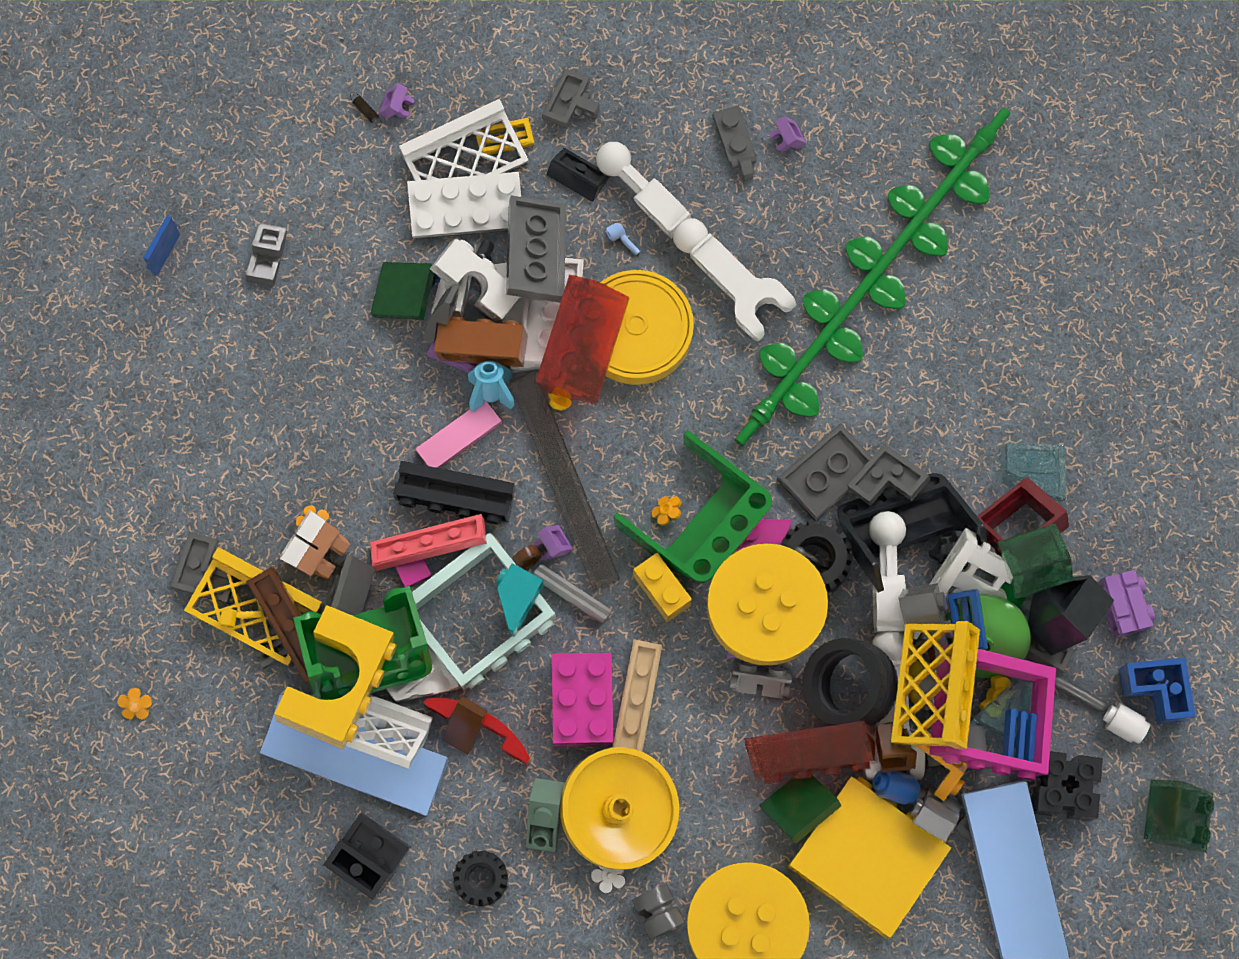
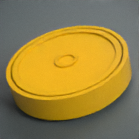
[580,270,694,385]
[707,544,828,666]
[686,863,809,959]

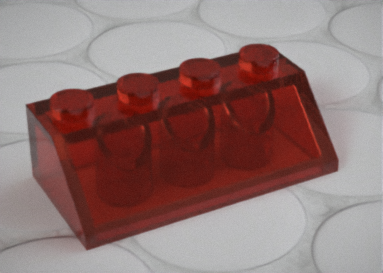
[535,274,630,405]
[744,721,878,784]

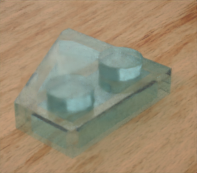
[1005,443,1066,501]
[974,679,1033,736]

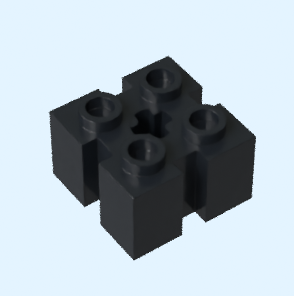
[1032,751,1103,822]

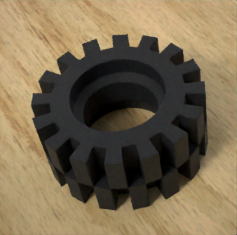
[453,850,508,907]

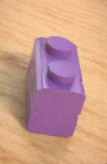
[1097,570,1155,639]

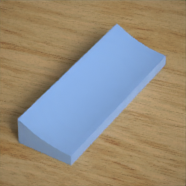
[260,695,449,816]
[961,780,1069,959]

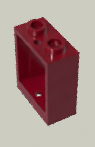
[977,477,1069,564]

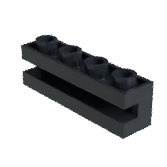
[393,461,516,525]

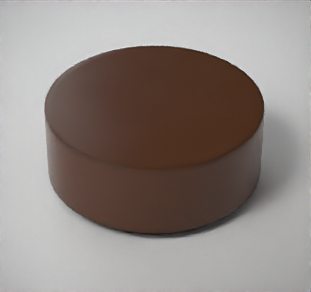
[512,545,542,570]

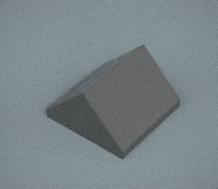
[321,554,375,615]

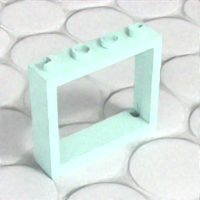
[412,533,556,691]

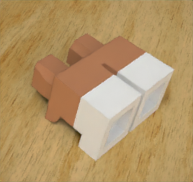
[280,509,350,579]

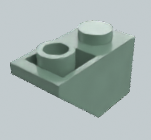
[526,778,565,852]

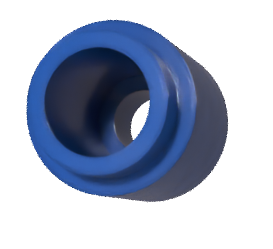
[873,771,920,805]

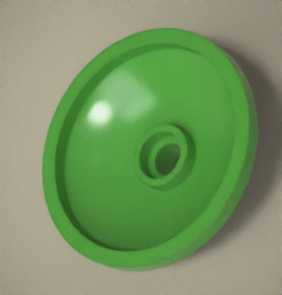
[945,594,1031,678]

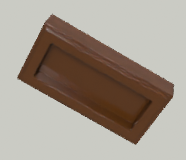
[442,696,488,755]

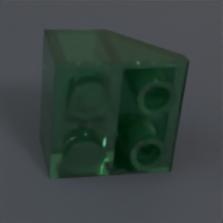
[1144,779,1214,853]

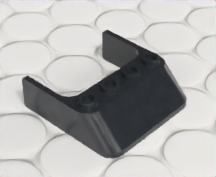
[837,473,988,593]

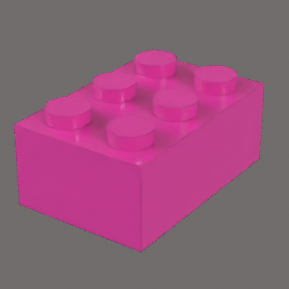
[552,653,613,748]

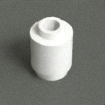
[1103,703,1150,744]

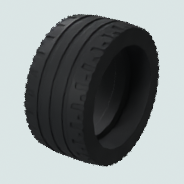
[801,638,898,730]

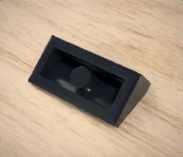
[547,148,610,202]

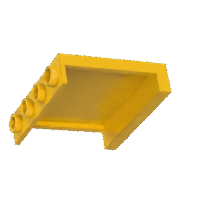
[788,776,951,939]

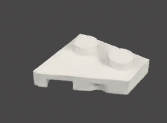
[386,646,460,702]

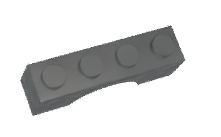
[898,583,954,710]

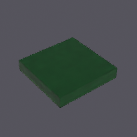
[370,262,434,320]
[759,768,842,844]

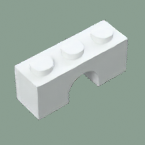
[430,238,519,323]

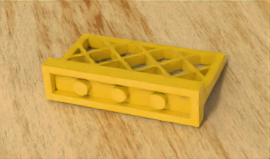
[184,547,324,667]
[891,621,980,749]

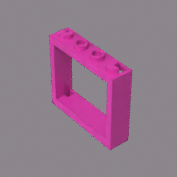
[929,645,1056,781]

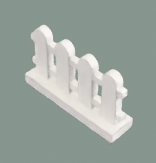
[913,528,1023,640]

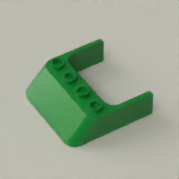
[613,430,772,583]

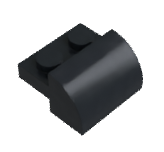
[323,813,411,900]

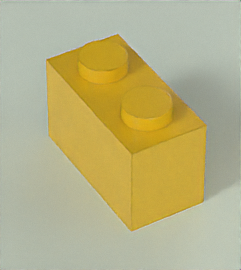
[633,553,692,622]

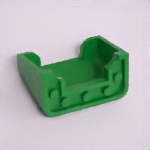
[293,586,432,700]

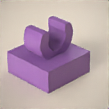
[378,83,414,118]
[770,116,807,151]
[533,525,573,560]

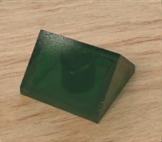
[997,523,1073,599]

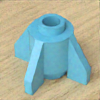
[468,360,515,412]

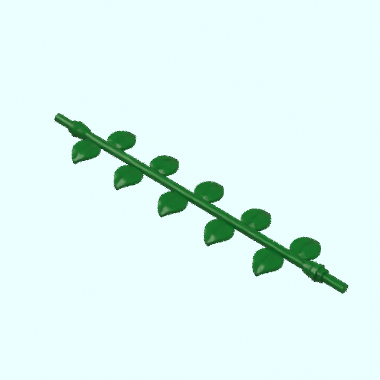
[734,108,1010,447]

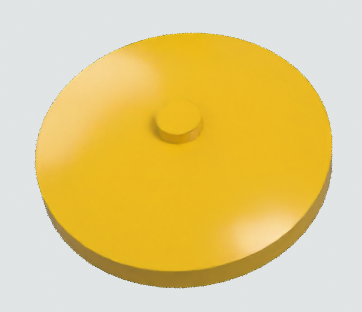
[560,747,679,870]

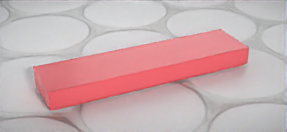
[370,514,487,571]

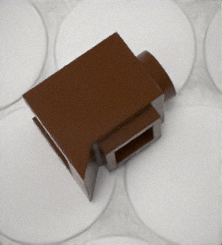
[875,722,917,772]

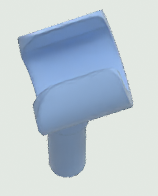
[605,223,640,256]

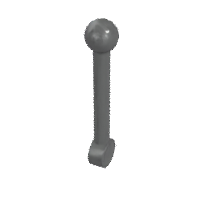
[795,547,830,569]

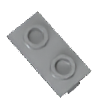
[730,662,792,699]

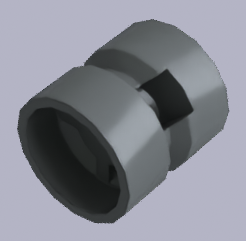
[632,883,685,940]

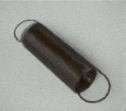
[350,92,381,127]

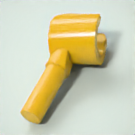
[219,609,262,627]

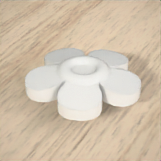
[591,866,625,893]

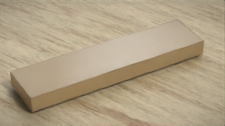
[613,639,662,752]

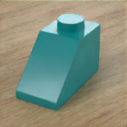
[496,563,544,637]

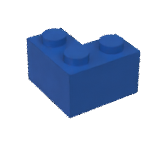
[1118,657,1196,725]

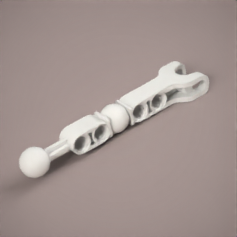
[596,142,796,341]
[862,511,925,780]

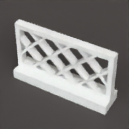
[399,99,529,181]
[313,694,433,769]

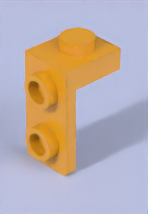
[916,733,967,801]

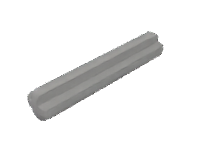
[533,565,611,623]

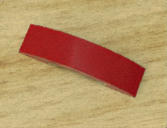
[424,698,531,766]

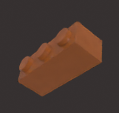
[434,317,528,367]

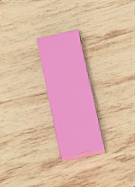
[415,401,502,468]

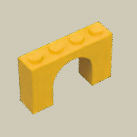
[274,605,397,750]

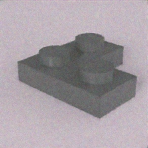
[847,444,930,506]
[171,531,237,604]

